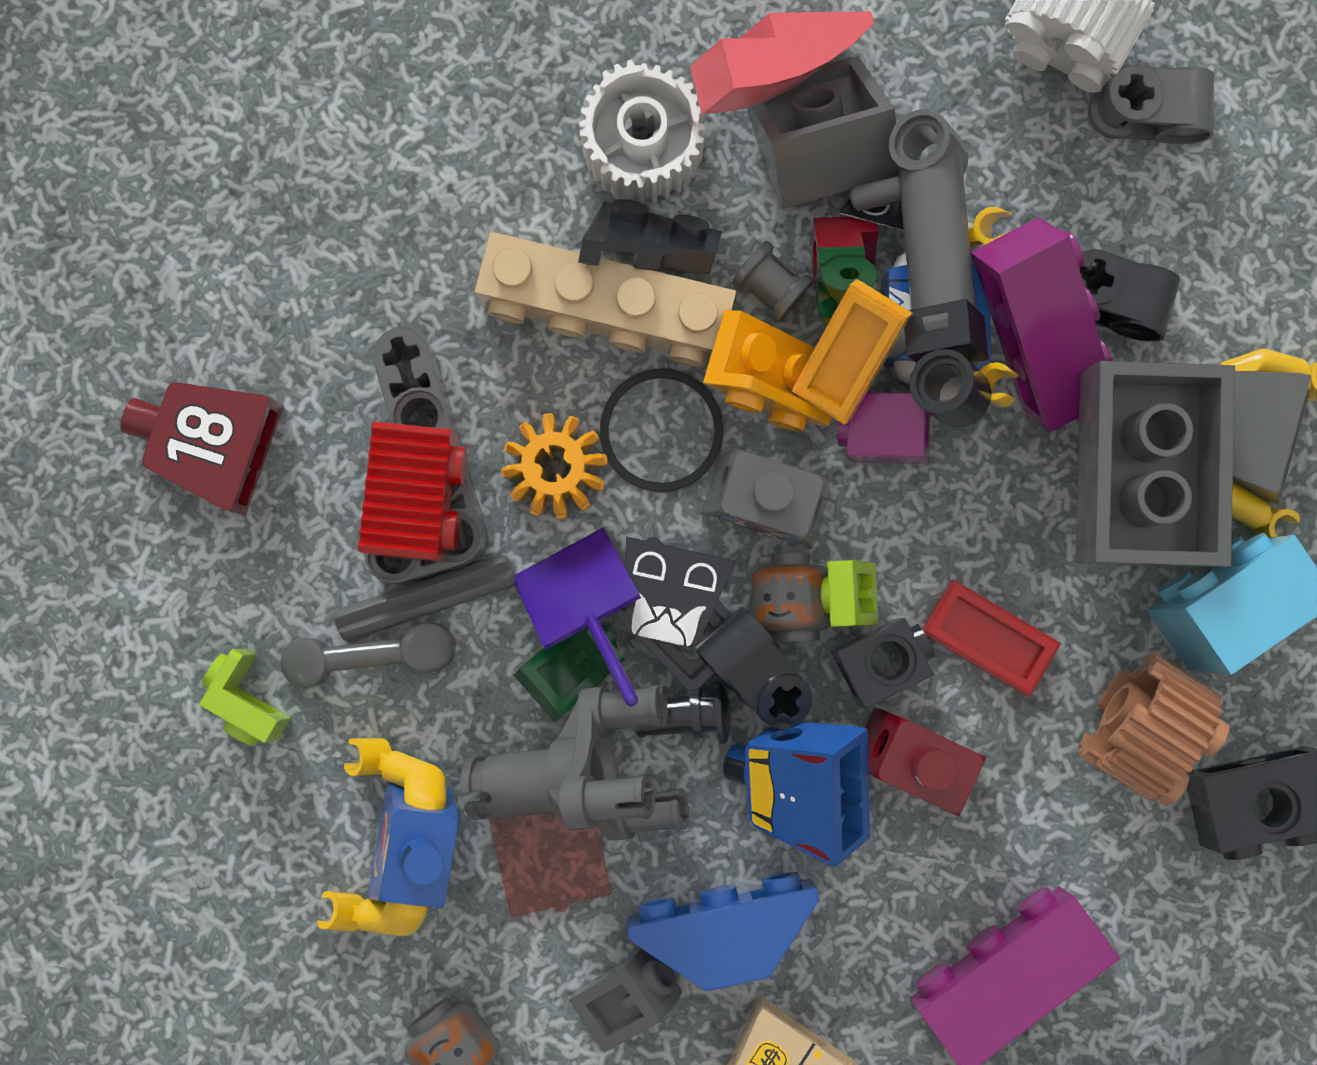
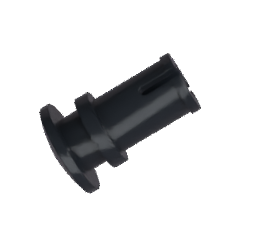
[635,681,731,744]

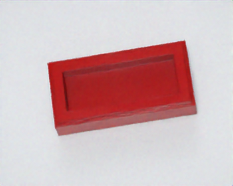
[922,579,1061,697]

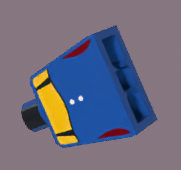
[723,722,870,867]

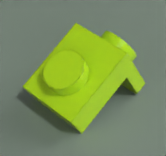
[199,649,291,746]

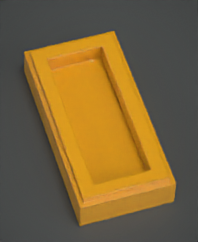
[792,279,913,425]

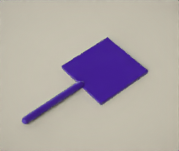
[514,527,641,707]

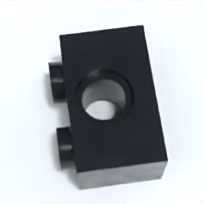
[1187,746,1317,860]

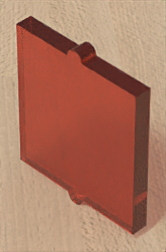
[489,813,612,917]

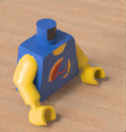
[317,738,459,936]

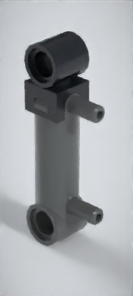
[850,109,992,427]

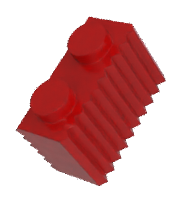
[358,422,467,563]

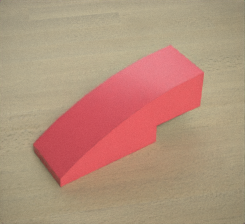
[690,11,874,115]

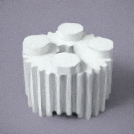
[1005,0,1155,93]
[579,60,705,204]

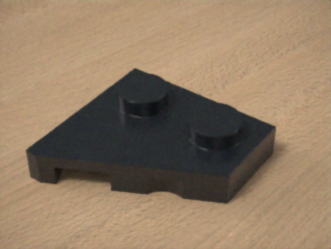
[578,199,722,275]

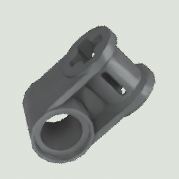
[1088,65,1214,144]

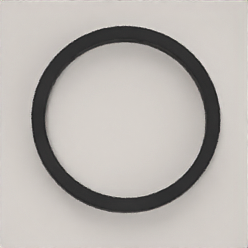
[600,369,723,492]

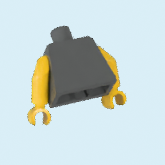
[1220,348,1317,538]

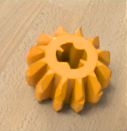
[501,413,608,520]

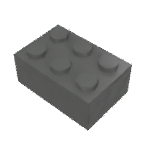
[1076,361,1235,568]

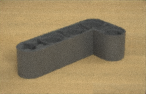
[364,327,489,585]

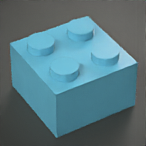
[1146,533,1317,675]

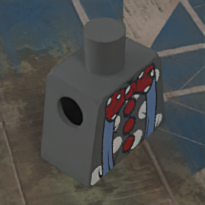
[701,450,831,549]

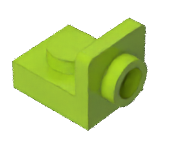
[821,560,879,628]

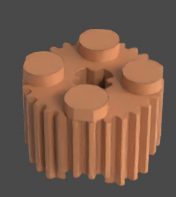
[1078,651,1230,806]

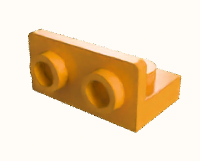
[703,310,832,432]

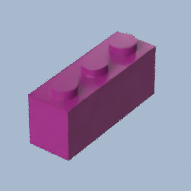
[970,217,1113,433]
[910,886,1121,1065]

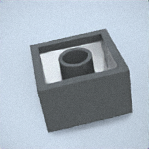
[747,56,899,209]

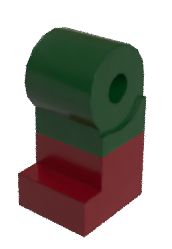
[811,216,878,325]

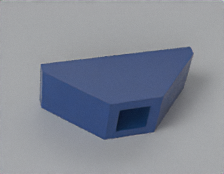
[627,872,819,991]

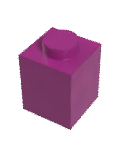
[837,393,931,464]

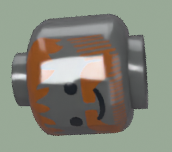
[751,552,831,642]
[405,997,499,1065]

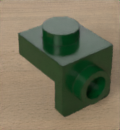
[513,624,624,722]

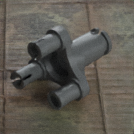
[460,685,689,841]

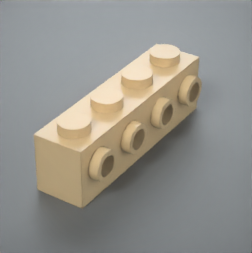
[474,231,736,367]

